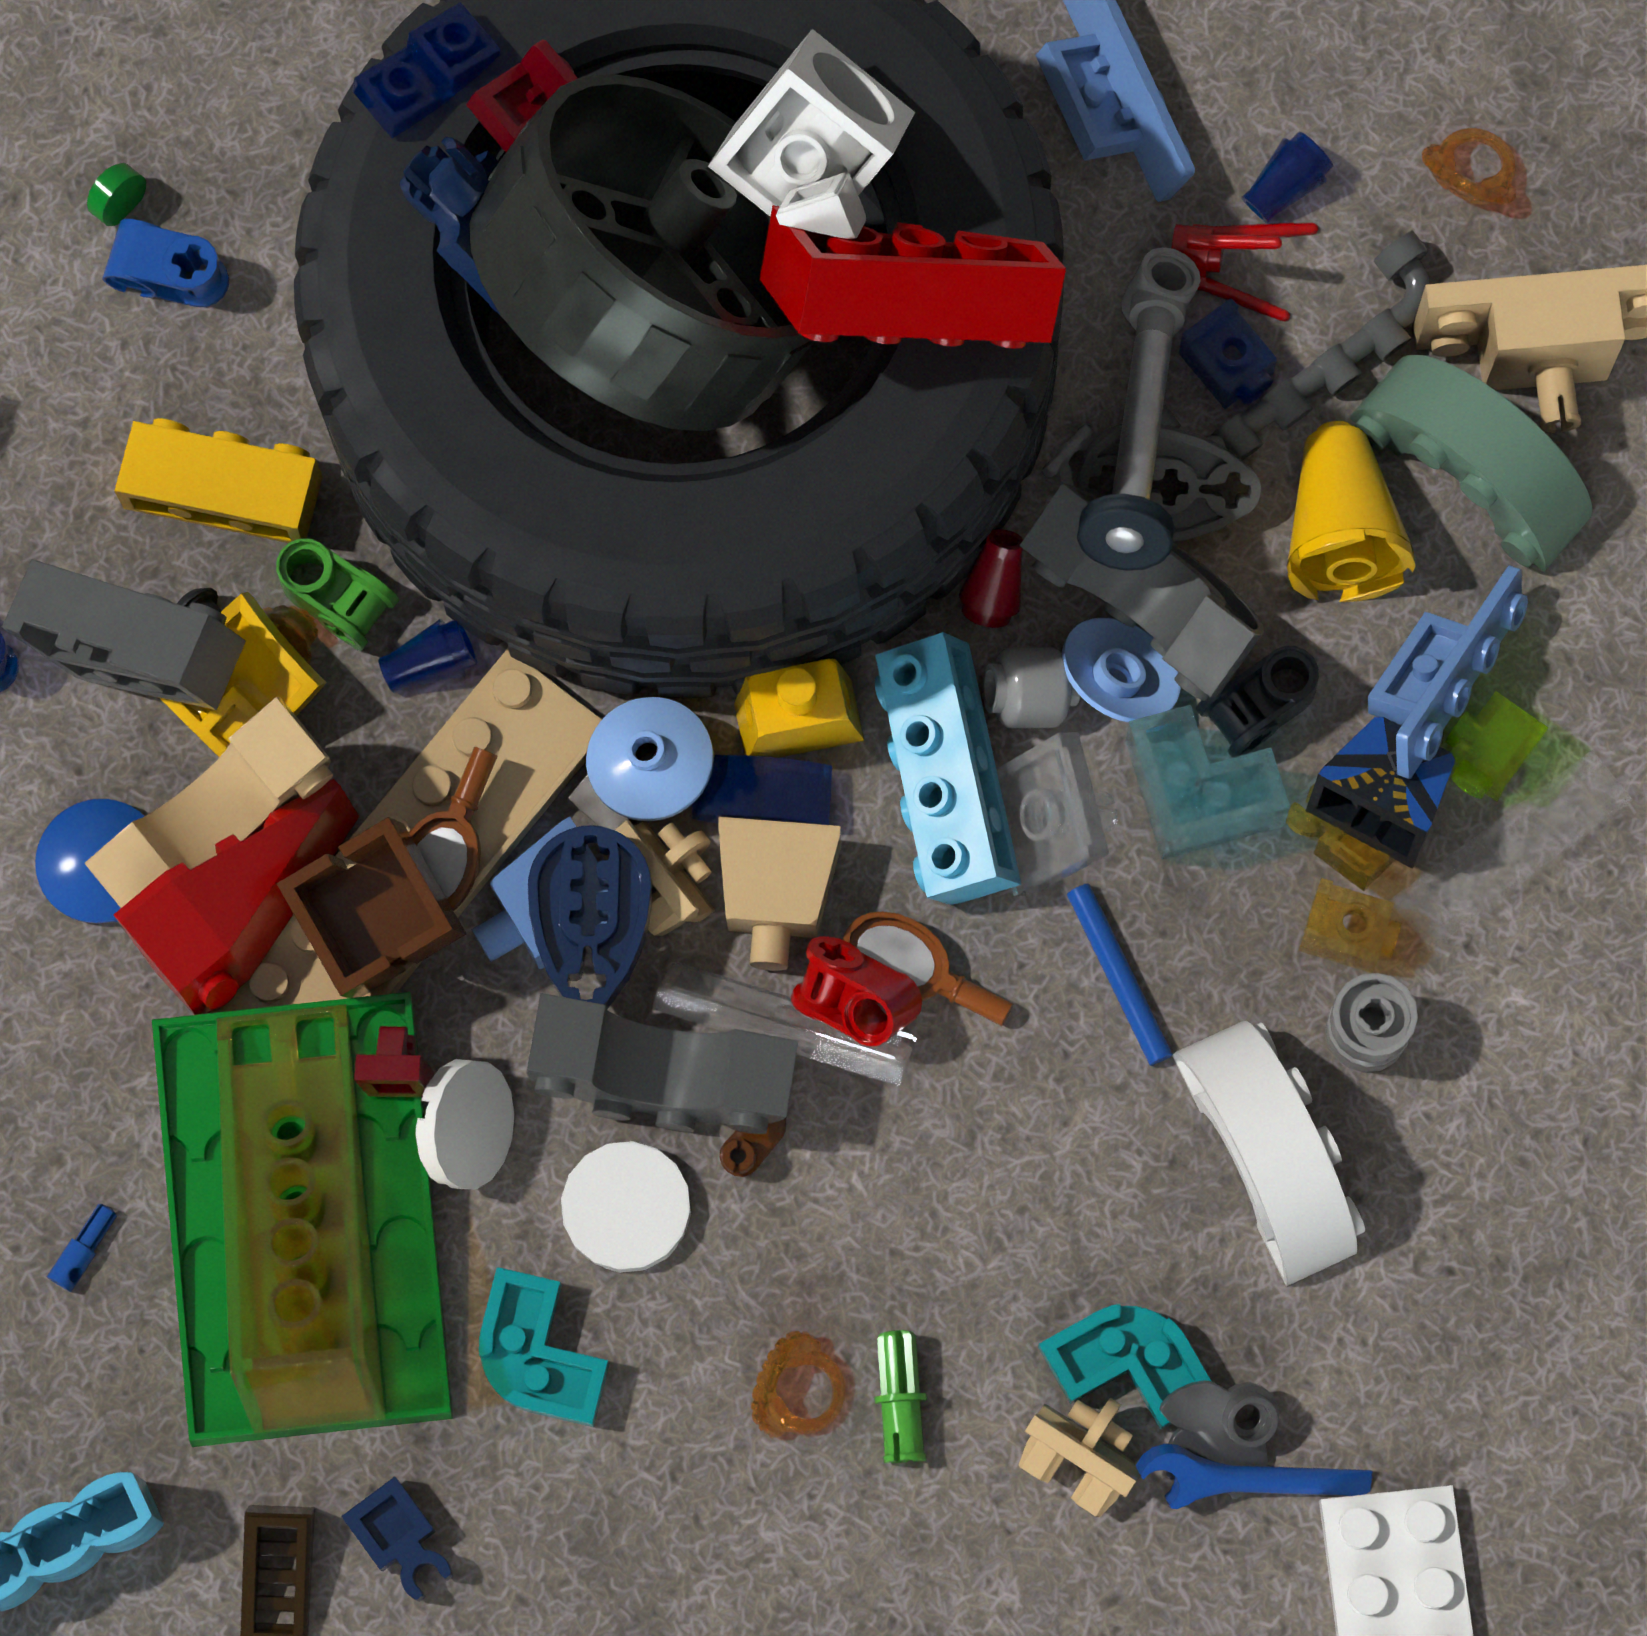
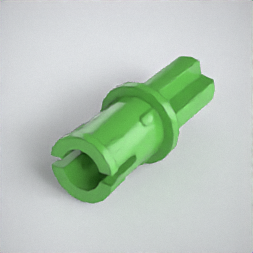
[874,1330,927,1463]

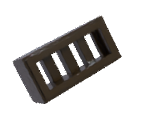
[240,1505,315,1636]

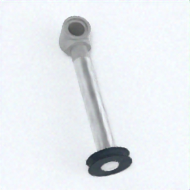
[1076,247,1200,571]

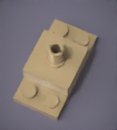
[1413,265,1647,433]

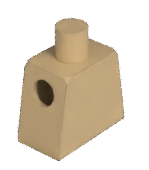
[718,817,841,971]

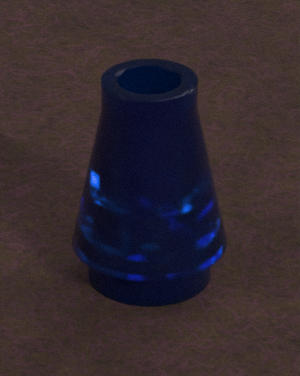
[1241,131,1333,223]
[378,618,477,693]

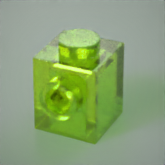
[1445,691,1549,802]

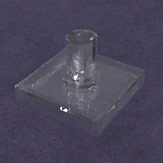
[996,732,1118,897]

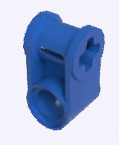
[103,219,229,307]

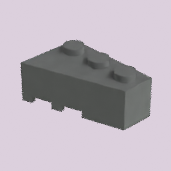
[2,559,246,710]

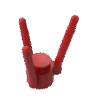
[1171,223,1318,322]

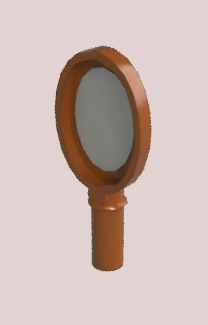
[409,747,498,911]
[843,911,1013,1026]

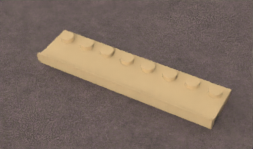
[210,648,602,1013]

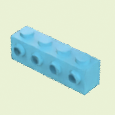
[875,632,1022,905]

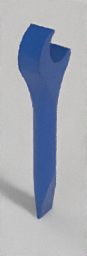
[1135,1444,1373,1509]

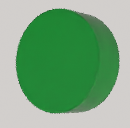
[87,163,146,226]

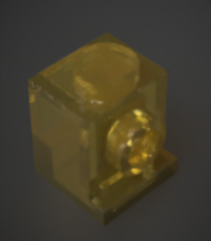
[1298,878,1402,973]

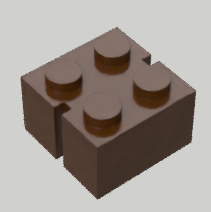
[276,817,467,999]

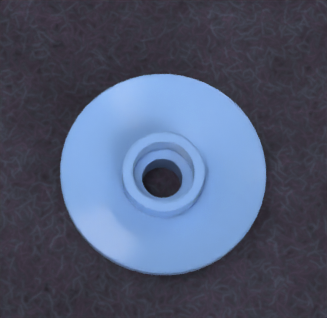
[1062,618,1180,724]
[586,697,714,821]

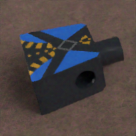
[1305,717,1456,869]

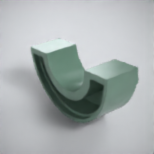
[1349,355,1592,572]

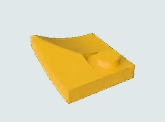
[160,591,327,757]

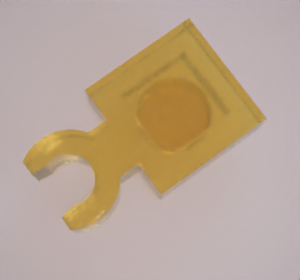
[1285,783,1396,891]

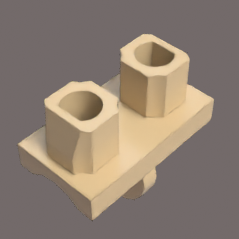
[601,820,715,936]
[1019,1398,1140,1518]

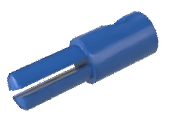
[46,1204,117,1292]

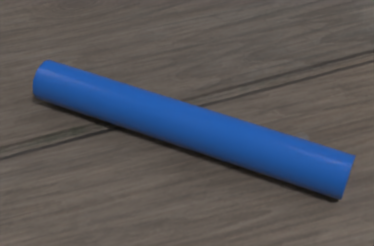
[1067,883,1173,1066]

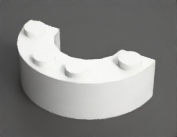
[1173,1021,1365,1287]

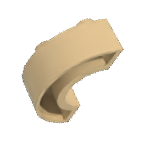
[84,697,333,908]

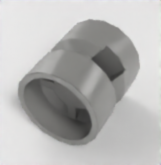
[1325,973,1418,1073]

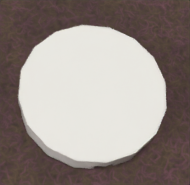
[415,1059,515,1189]
[561,1141,691,1273]

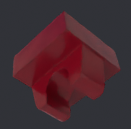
[354,1026,434,1097]

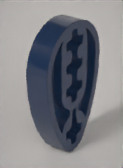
[528,825,653,1009]

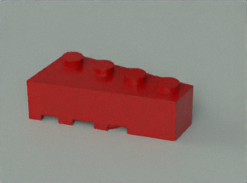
[760,205,1066,349]

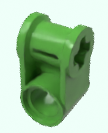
[276,538,400,651]

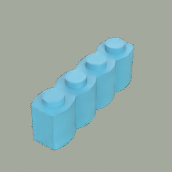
[0,1472,164,1612]

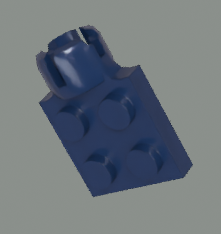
[399,137,502,317]

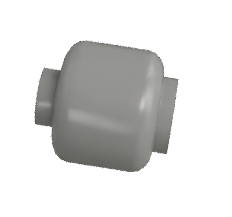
[983,646,1080,729]

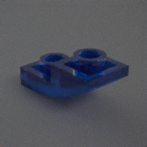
[352,2,501,138]
[692,755,832,825]

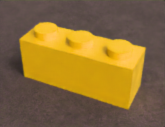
[114,418,323,543]

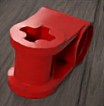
[791,936,922,1047]

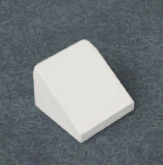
[776,173,866,239]

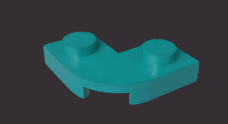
[479,1267,610,1427]
[1038,1304,1212,1430]

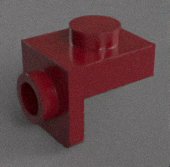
[466,39,578,152]

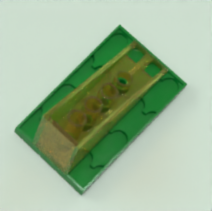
[152,992,453,1447]

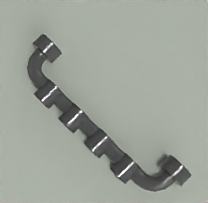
[1161,231,1430,461]

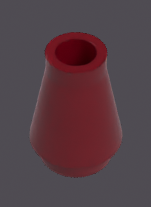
[959,529,1024,628]

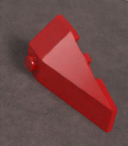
[113,778,359,1015]

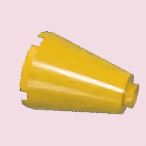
[1287,421,1416,602]

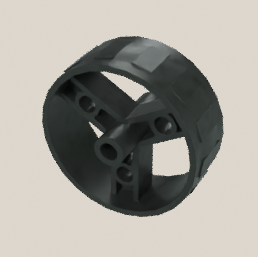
[469,74,814,431]

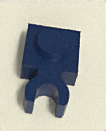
[341,1476,453,1602]

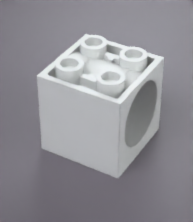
[708,29,915,217]

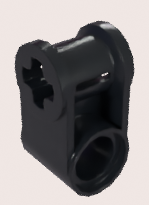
[1195,646,1319,760]

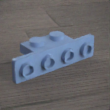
[1035,0,1195,202]
[1368,565,1528,779]

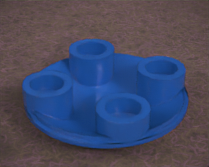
[35,799,144,923]

